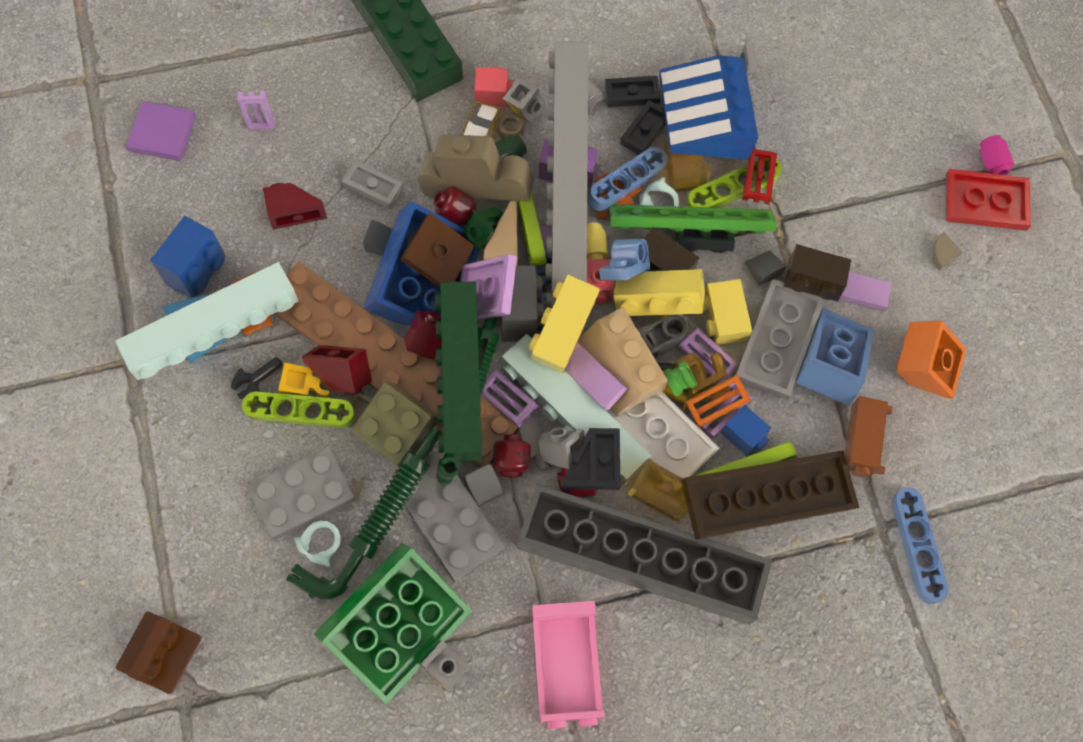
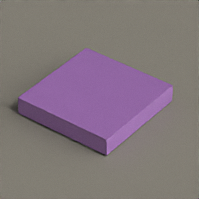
[126,101,196,161]

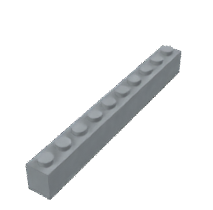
[546,41,588,308]

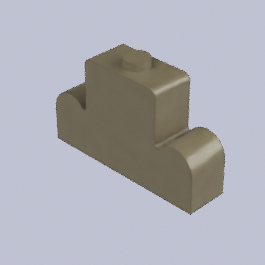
[418,134,534,201]

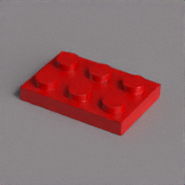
[946,169,1031,231]

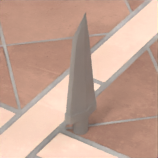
[509,381,551,472]

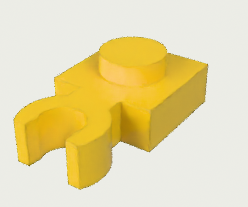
[278,362,330,398]

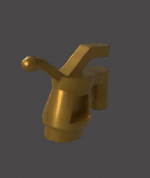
[672,353,731,413]

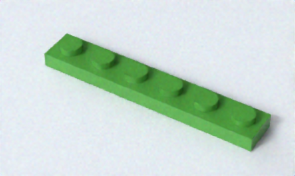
[608,204,777,234]

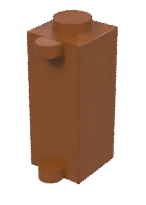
[845,396,893,477]

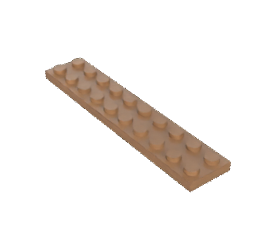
[274,261,519,468]

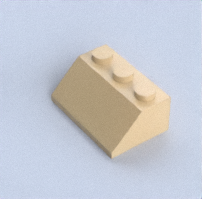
[578,307,668,417]

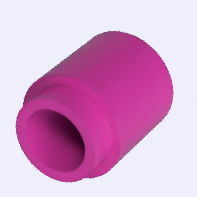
[979,135,1015,175]

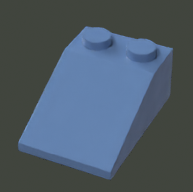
[796,308,874,406]

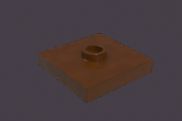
[400,213,475,288]

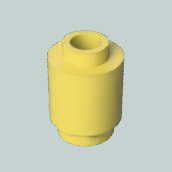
[587,223,609,259]

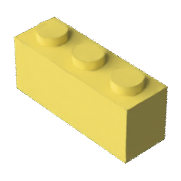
[613,269,705,316]
[529,275,600,373]

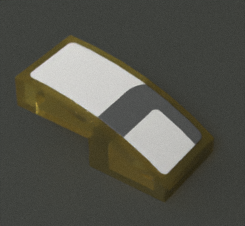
[461,100,502,136]

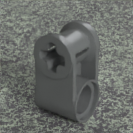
[638,314,688,359]

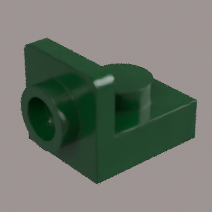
[462,206,503,250]

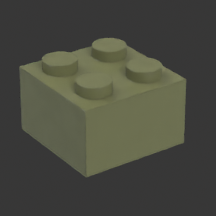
[351,382,438,466]

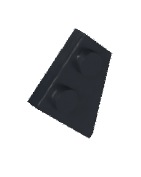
[561,428,621,490]

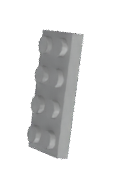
[735,278,825,400]
[405,451,506,583]

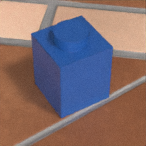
[721,405,771,456]

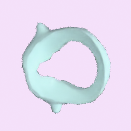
[639,177,679,206]
[293,520,341,567]

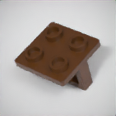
[116,611,202,694]

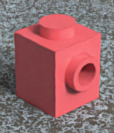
[474,67,513,107]
[587,259,614,304]

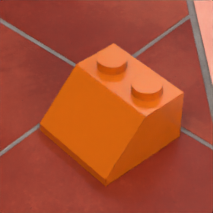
[896,321,966,399]

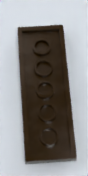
[681,450,860,540]

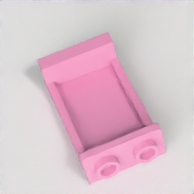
[532,601,605,729]

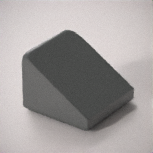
[363,220,392,256]
[745,250,786,285]
[464,463,504,506]

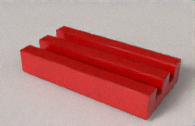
[742,149,777,205]

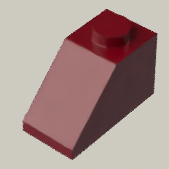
[263,183,327,230]
[302,345,372,395]

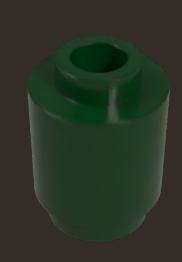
[495,134,527,159]

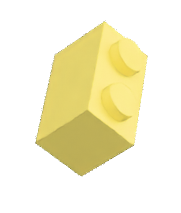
[703,279,752,345]

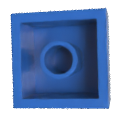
[150,216,226,298]

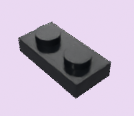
[605,76,661,107]
[620,100,666,155]
[676,229,735,253]

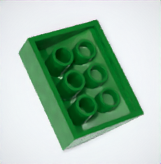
[314,543,473,704]

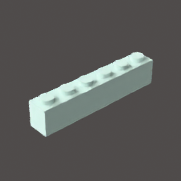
[115,262,298,380]
[501,334,651,486]

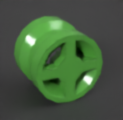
[663,360,698,397]

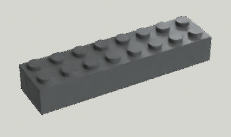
[517,484,772,625]

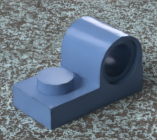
[599,239,650,280]

